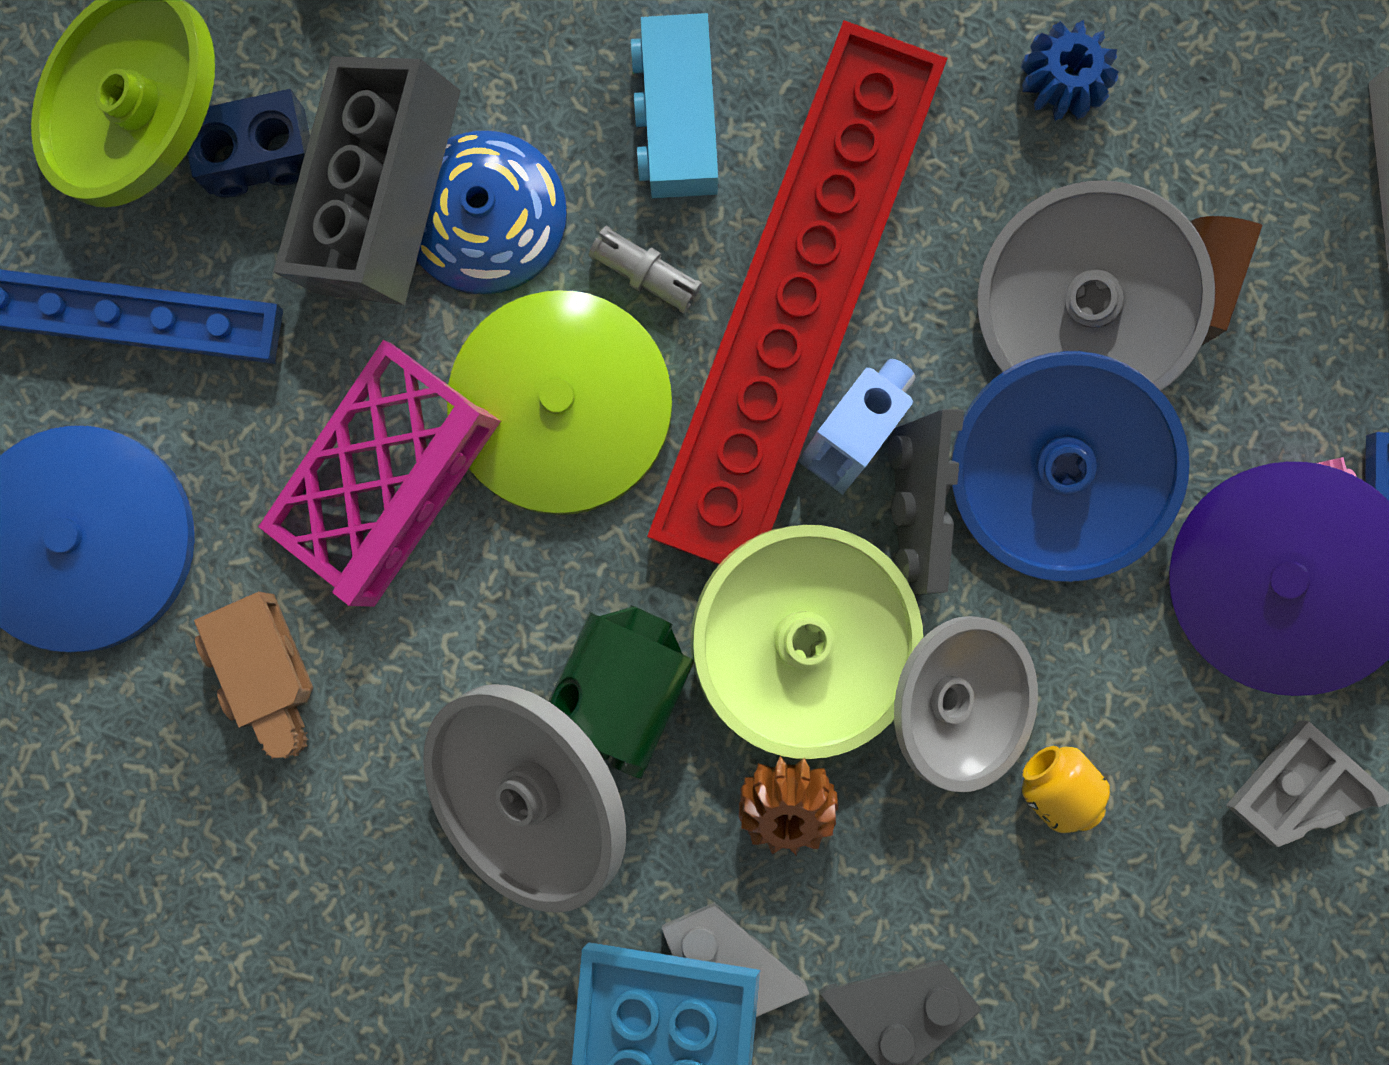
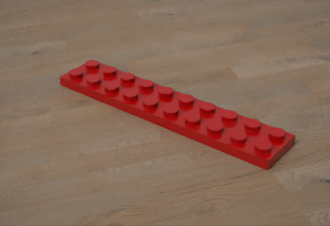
[647,20,948,565]

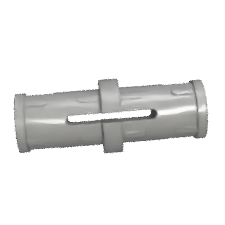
[589,226,702,314]

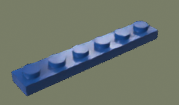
[0,269,283,364]

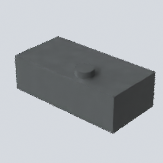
[273,56,461,306]

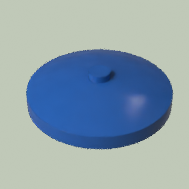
[951,351,1190,582]
[0,426,195,652]

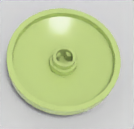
[691,525,923,759]

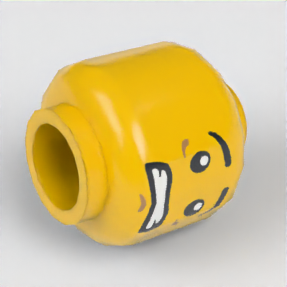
[1022,746,1110,833]

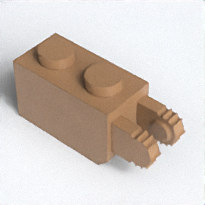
[194,591,313,759]

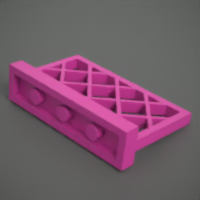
[258,340,501,607]

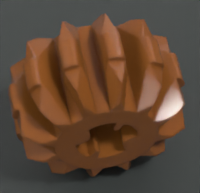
[739,756,838,856]

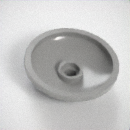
[894,616,1038,792]

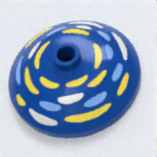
[417,131,567,294]

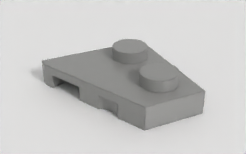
[1226,720,1389,847]
[662,902,810,1017]

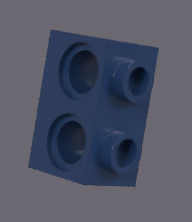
[187,89,310,198]

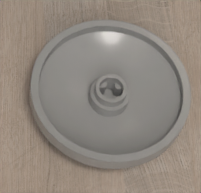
[978,180,1215,391]
[423,684,626,912]

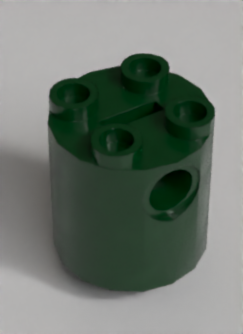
[548,605,694,779]

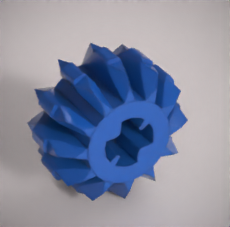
[1021,20,1119,121]

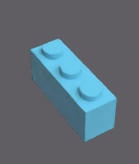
[631,13,718,198]

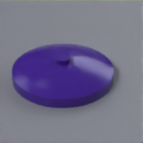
[1169,462,1389,696]

